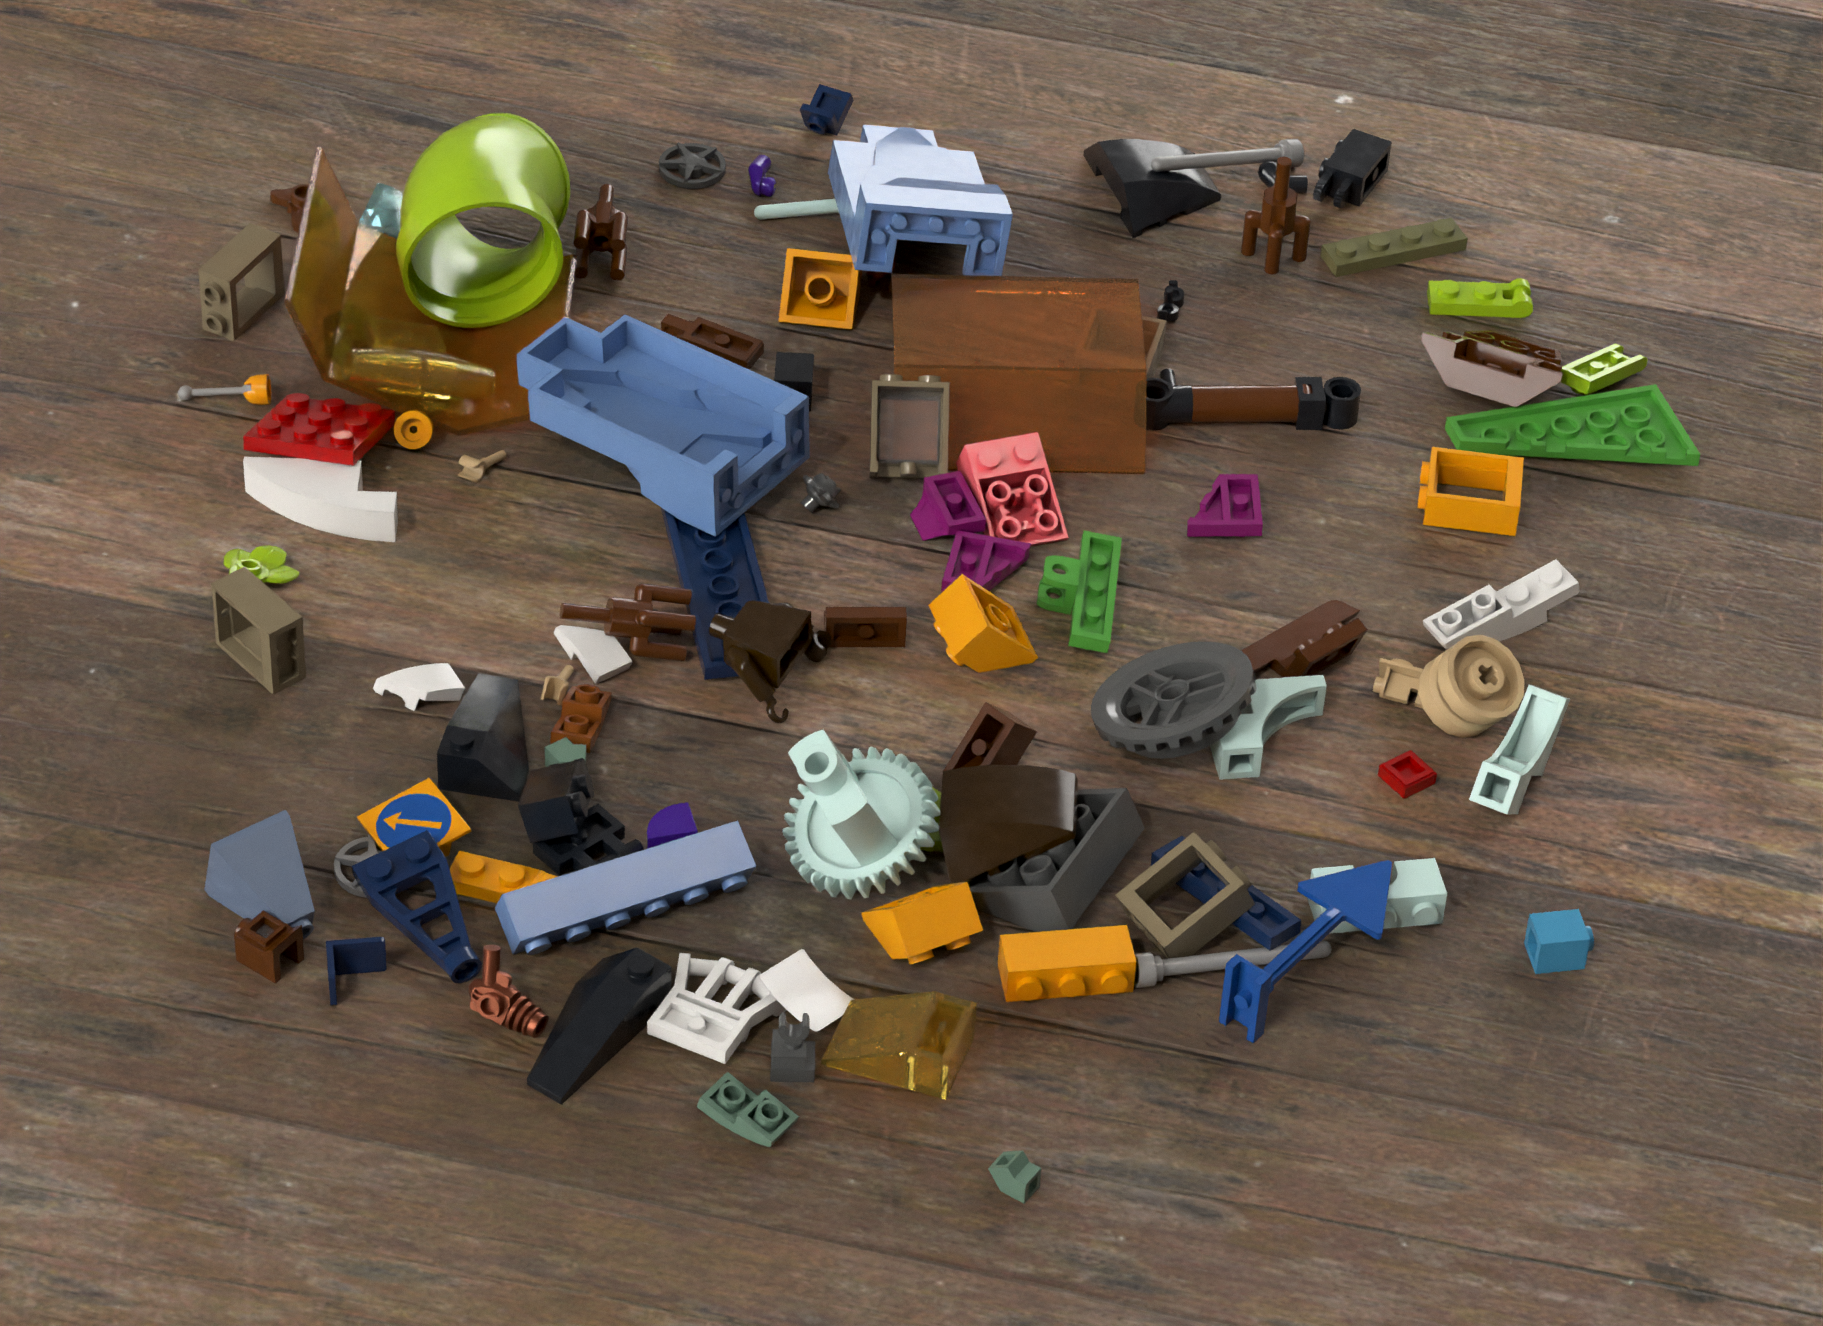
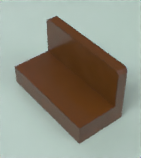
[824,607,907,647]

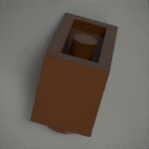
[943,702,1037,771]

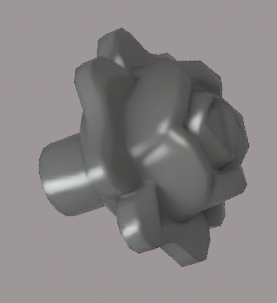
[801,473,841,513]

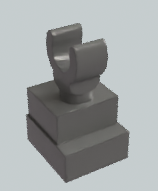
[770,1012,815,1083]

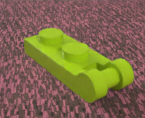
[1427,278,1533,318]

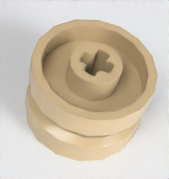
[1419,635,1524,738]

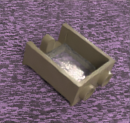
[869,374,950,479]

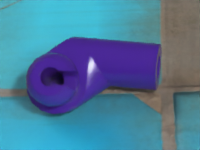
[748,155,776,197]

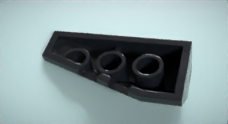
[437,673,529,802]
[527,947,672,1105]

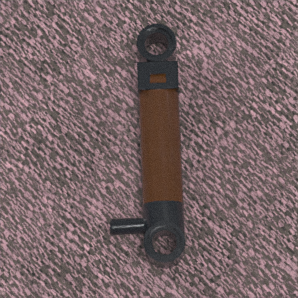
[1133,369,1361,431]

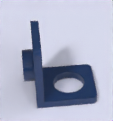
[326,937,387,1005]

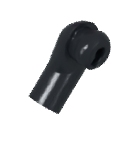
[1258,161,1308,193]

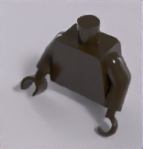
[709,600,831,723]

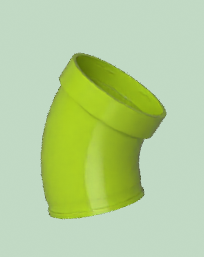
[396,113,570,328]

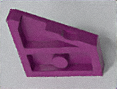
[1187,474,1263,537]
[941,530,1031,592]

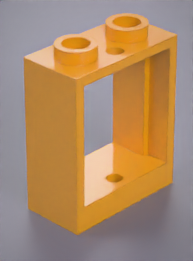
[1417,447,1524,536]

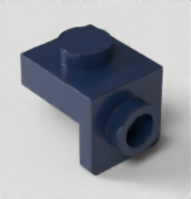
[800,84,854,136]

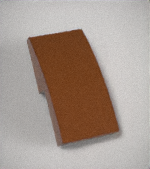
[550,684,612,753]

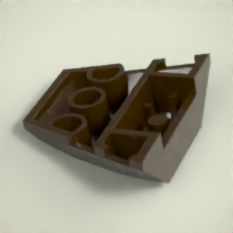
[939,765,1078,884]

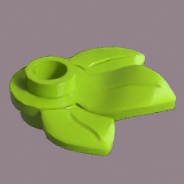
[223,545,300,584]

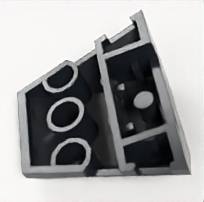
[1083,139,1221,238]

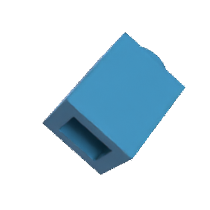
[1524,909,1594,974]

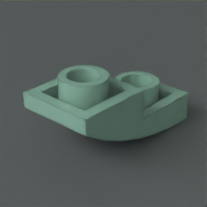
[697,1072,799,1147]

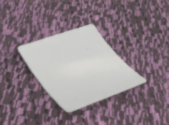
[759,949,859,1032]

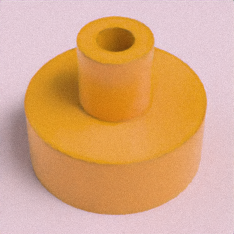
[394,410,433,449]

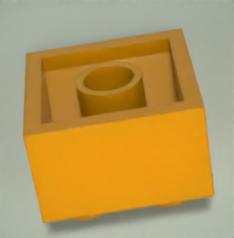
[778,248,862,330]
[928,574,1038,673]
[861,882,983,964]

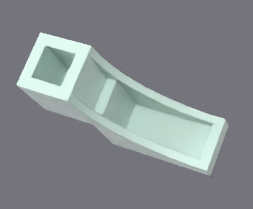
[1210,675,1327,780]
[1469,685,1570,815]

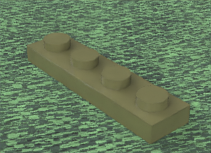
[1320,218,1468,277]

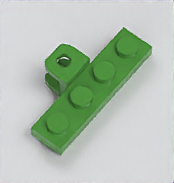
[1036,530,1122,653]

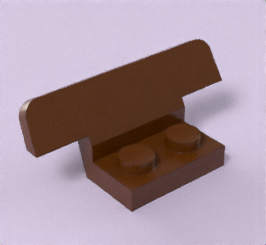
[1241,600,1368,678]

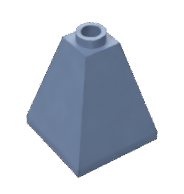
[204,810,315,939]

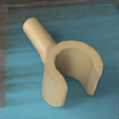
[458,450,506,483]
[540,665,574,705]

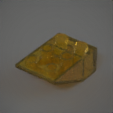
[821,991,977,1100]

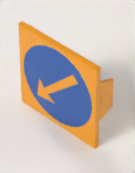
[357,778,471,857]

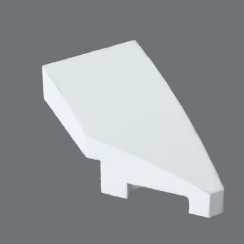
[554,625,632,684]

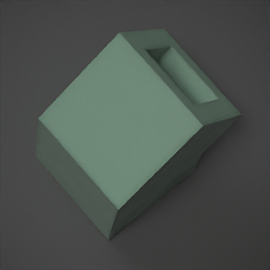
[545,737,586,767]
[988,1150,1041,1204]

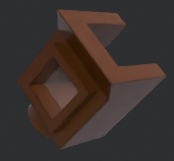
[234,910,304,983]

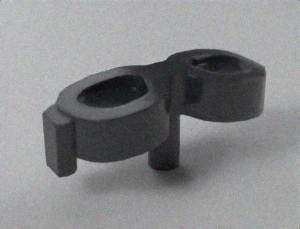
[1157,280,1184,321]

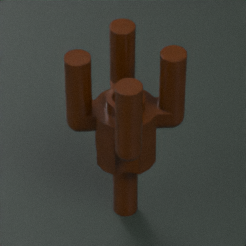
[1241,157,1311,275]
[573,184,628,280]
[559,584,696,661]

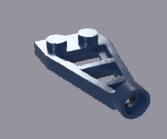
[351,830,482,983]

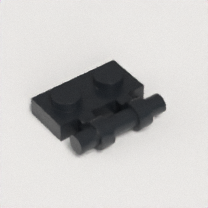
[533,804,644,876]

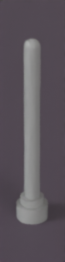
[1151,139,1304,172]
[1134,941,1332,988]

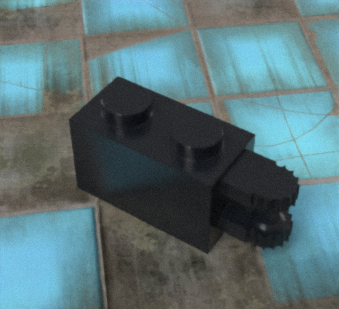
[1313,129,1392,208]
[518,758,594,843]

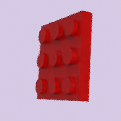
[243,393,395,466]

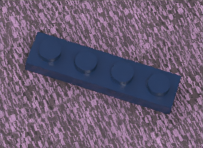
[1151,836,1301,951]

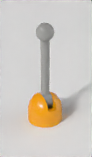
[178,374,272,405]

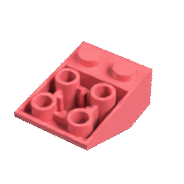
[956,432,1069,547]

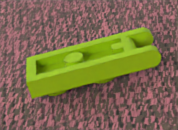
[1561,343,1648,395]

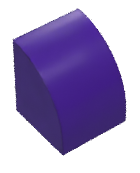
[647,802,698,849]

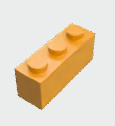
[998,925,1136,1002]

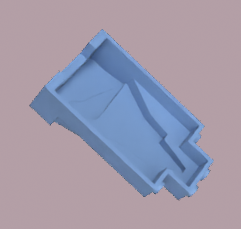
[828,125,1013,281]
[517,315,810,537]

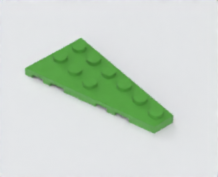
[1445,384,1701,466]

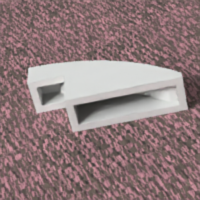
[243,457,398,542]

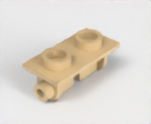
[1373,658,1423,709]

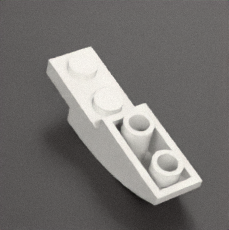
[1423,559,1579,649]

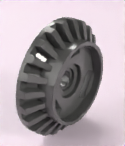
[1091,641,1256,759]

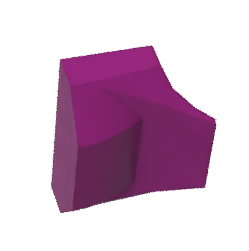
[910,471,986,541]

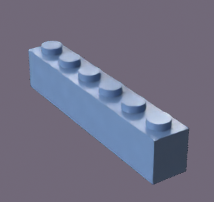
[495,820,756,955]

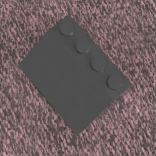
[964,788,1145,932]

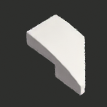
[373,663,465,711]

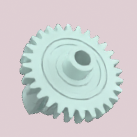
[782,730,941,899]

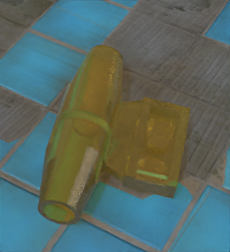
[341,316,495,401]

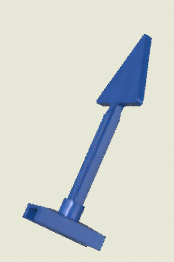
[1219,860,1392,1043]

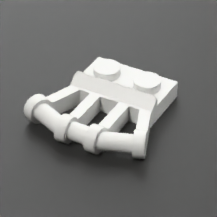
[647,953,786,1064]

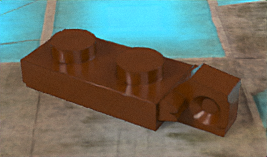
[661,314,764,369]

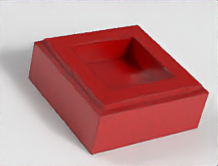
[1378,750,1437,799]

